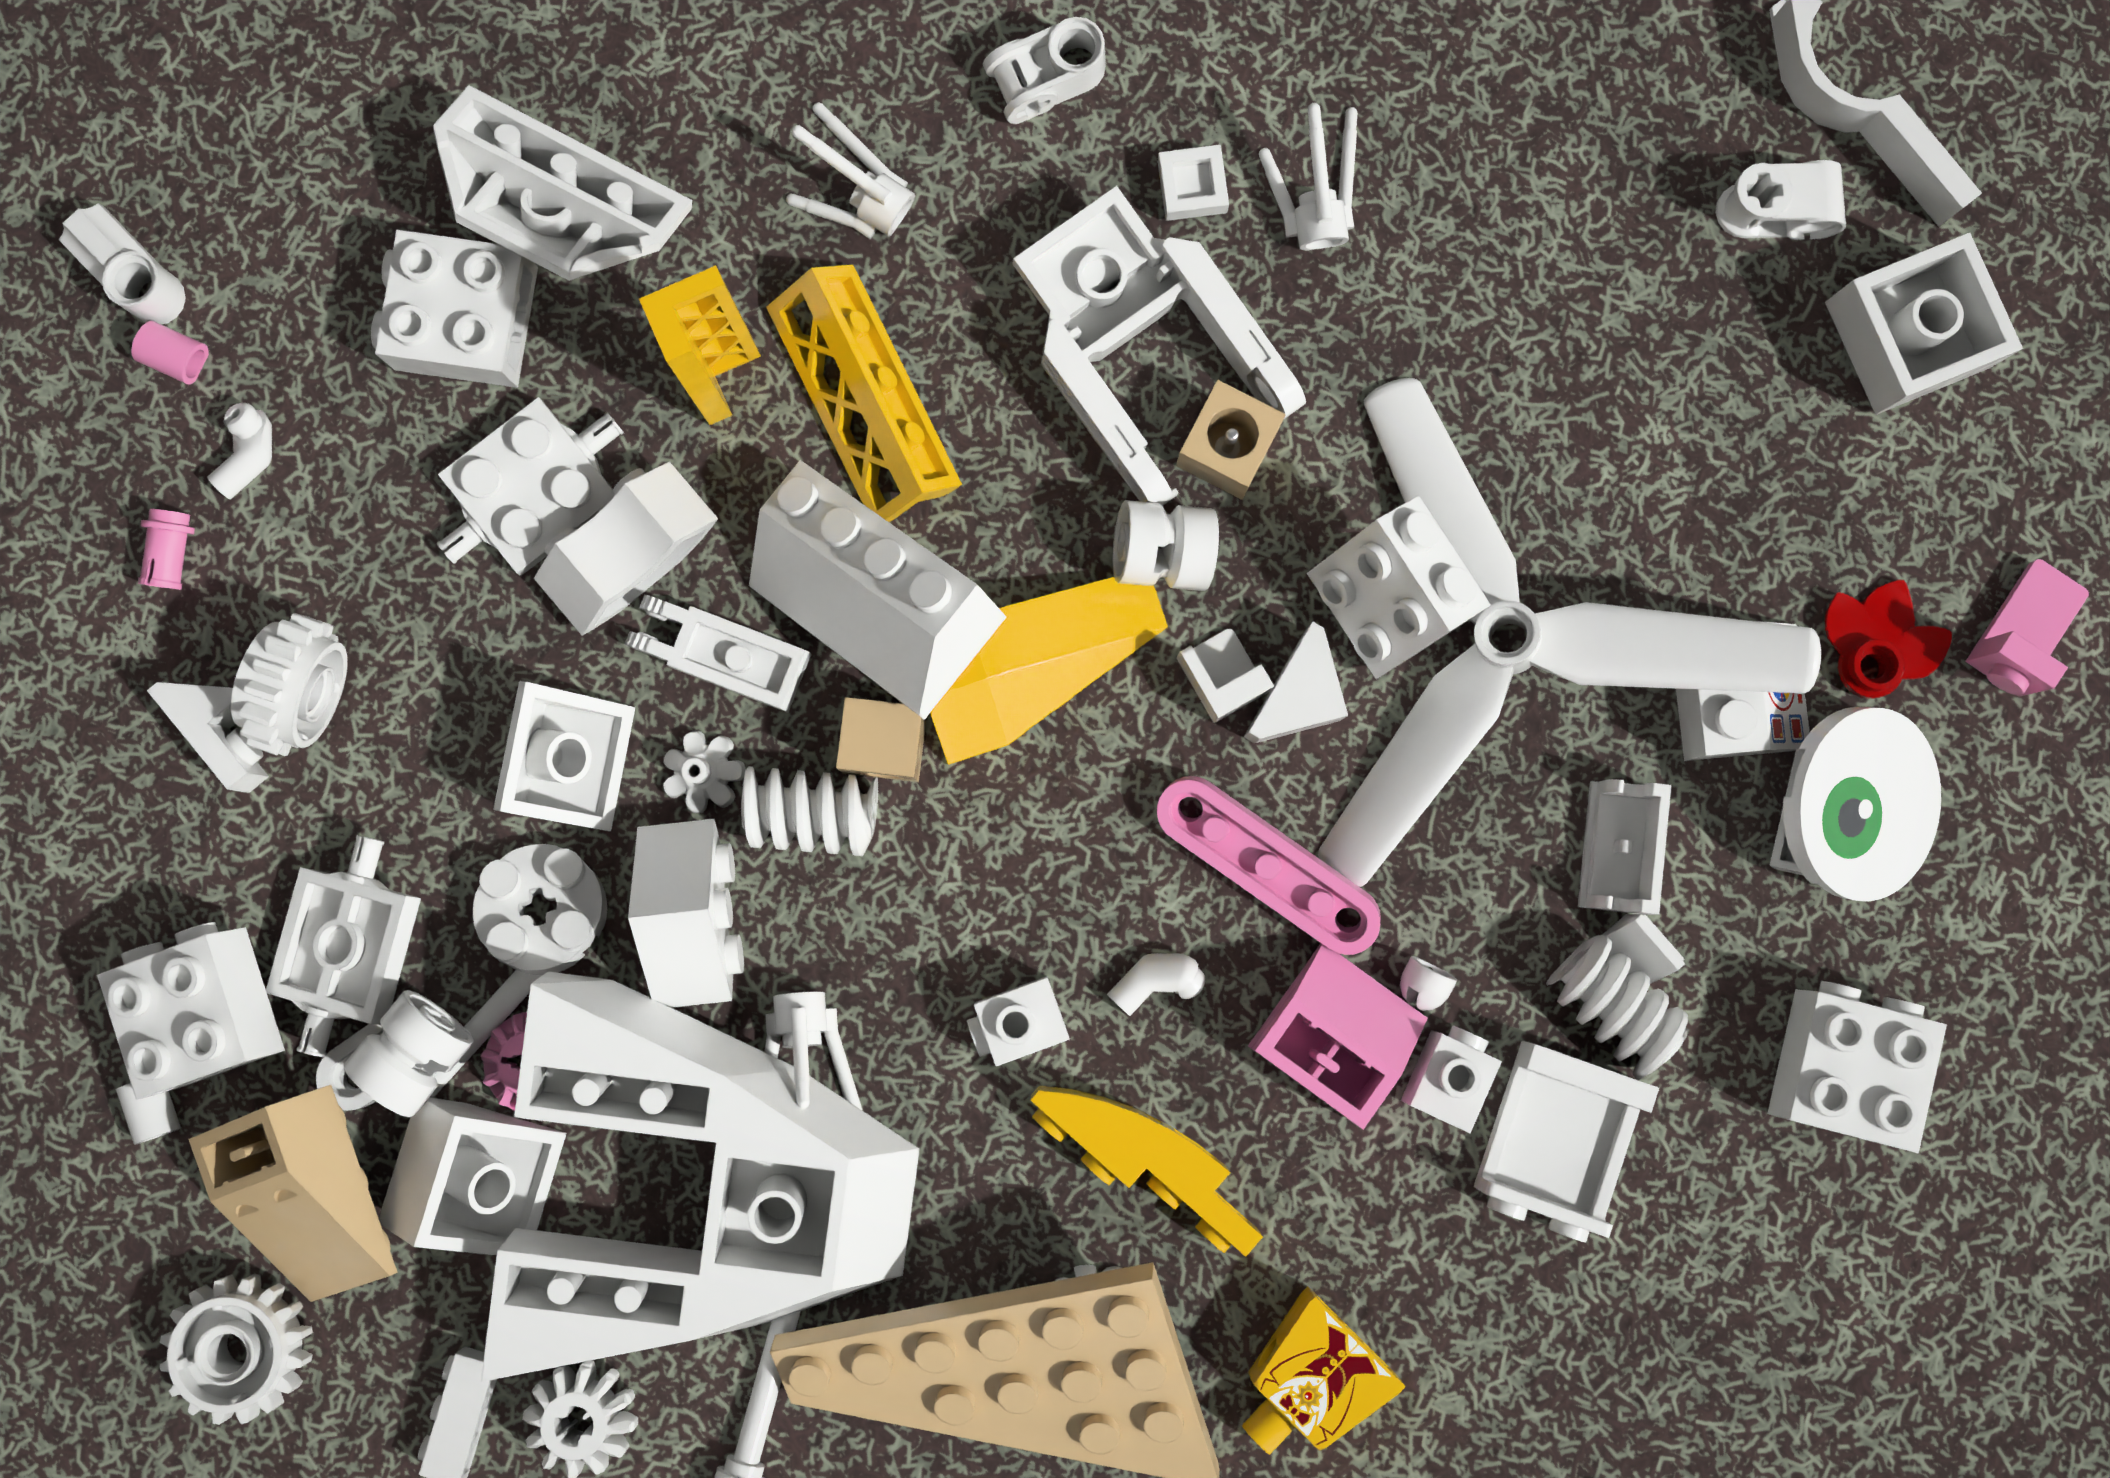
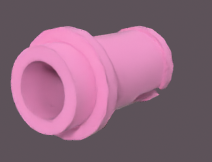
[138,509,195,590]

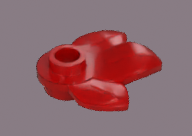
[1825,579,1952,699]

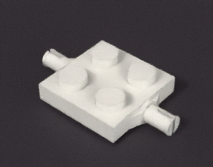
[437,397,624,576]
[266,835,421,1057]

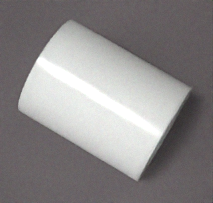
[116,1083,181,1145]

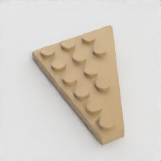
[770,1262,1219,1478]

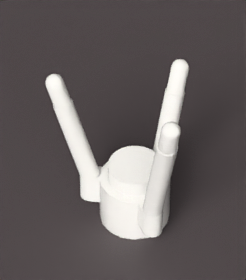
[786,102,915,239]
[1259,103,1358,250]
[764,992,862,1110]

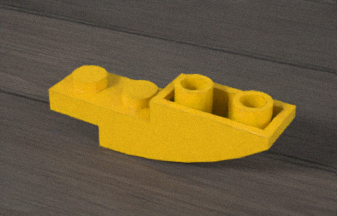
[1030,1086,1263,1257]

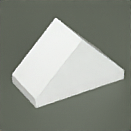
[1244,622,1348,744]

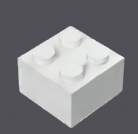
[1825,233,2023,415]

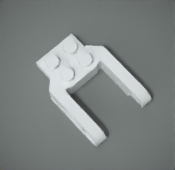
[1013,186,1306,506]

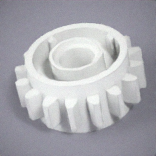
[231,613,347,756]
[160,1274,313,1425]

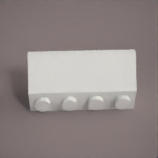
[749,460,1006,720]

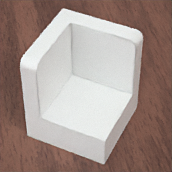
[1177,629,1274,723]

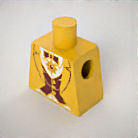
[1242,1286,1406,1455]

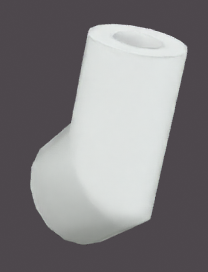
[207,403,272,500]
[1107,953,1205,1016]

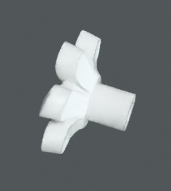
[663,731,746,813]

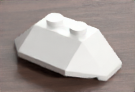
[433,85,692,281]

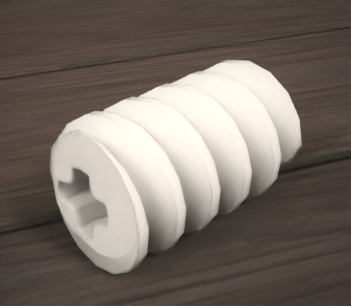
[741,766,878,856]
[1546,934,1689,1080]

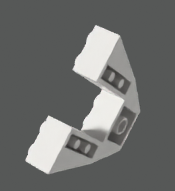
[481,972,919,1382]

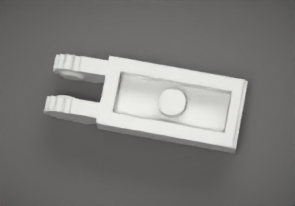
[625,595,811,713]

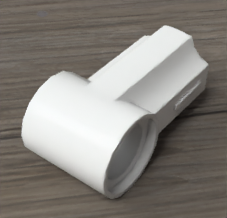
[59,203,186,324]

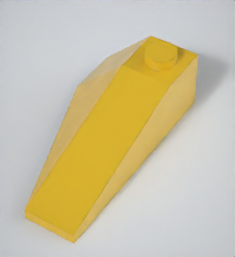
[930,577,1168,765]

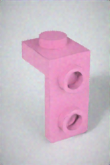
[1965,559,2089,697]

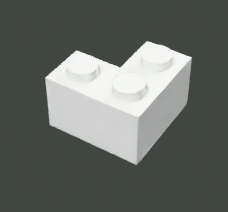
[628,819,744,1008]

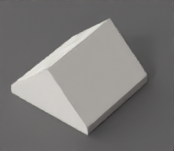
[493,681,635,831]

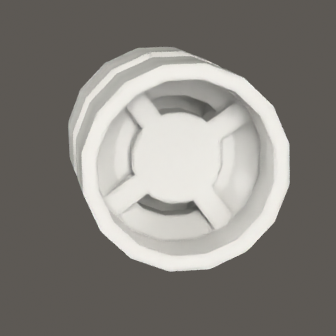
[1113,500,1219,591]
[344,990,474,1117]

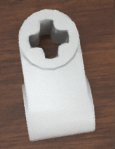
[983,17,1106,124]
[1715,160,1846,240]

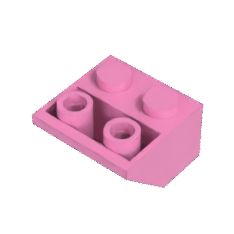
[1248,943,1428,1130]

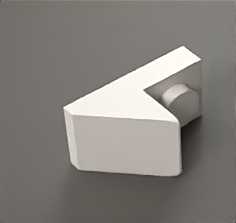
[147,682,269,793]

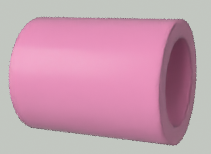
[131,321,209,384]

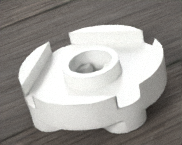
[473,844,607,975]

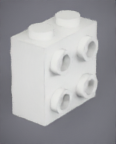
[371,230,538,388]
[1307,496,1491,679]
[97,922,285,1100]
[1767,981,1947,1153]

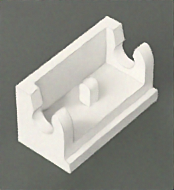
[1578,779,1671,915]

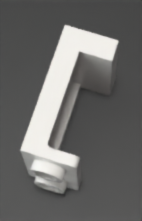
[1473,1041,1659,1243]

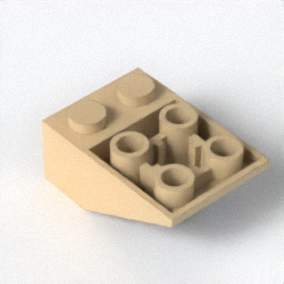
[188,1085,398,1302]

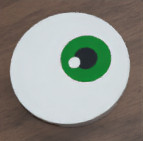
[1783,707,1941,901]

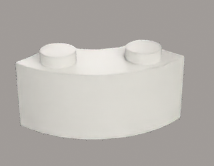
[534,462,718,636]

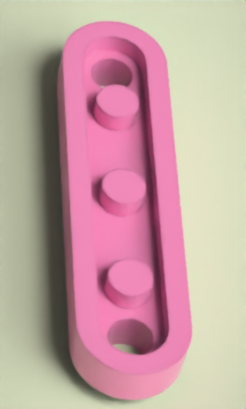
[1157,776,1381,955]

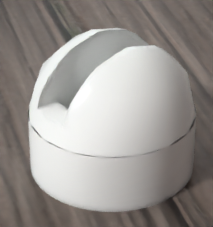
[1400,956,1457,1011]

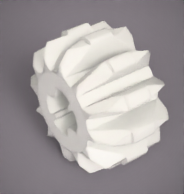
[523,1360,638,1478]

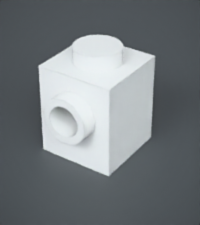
[967,976,1070,1066]
[1400,1026,1502,1133]

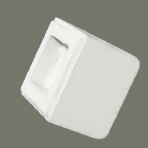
[1604,914,1685,984]

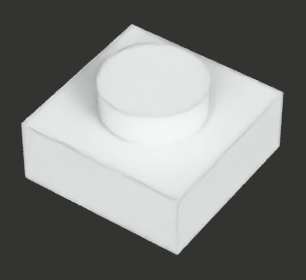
[1158,145,1229,221]

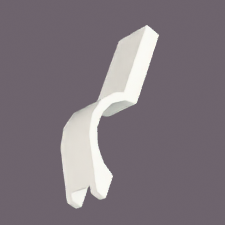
[1769,0,1982,227]

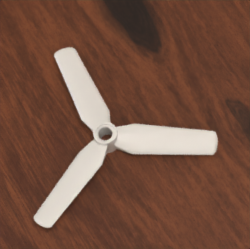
[1318,378,1821,887]

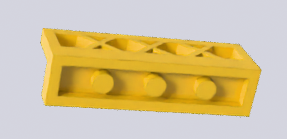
[639,265,761,425]
[766,265,962,522]

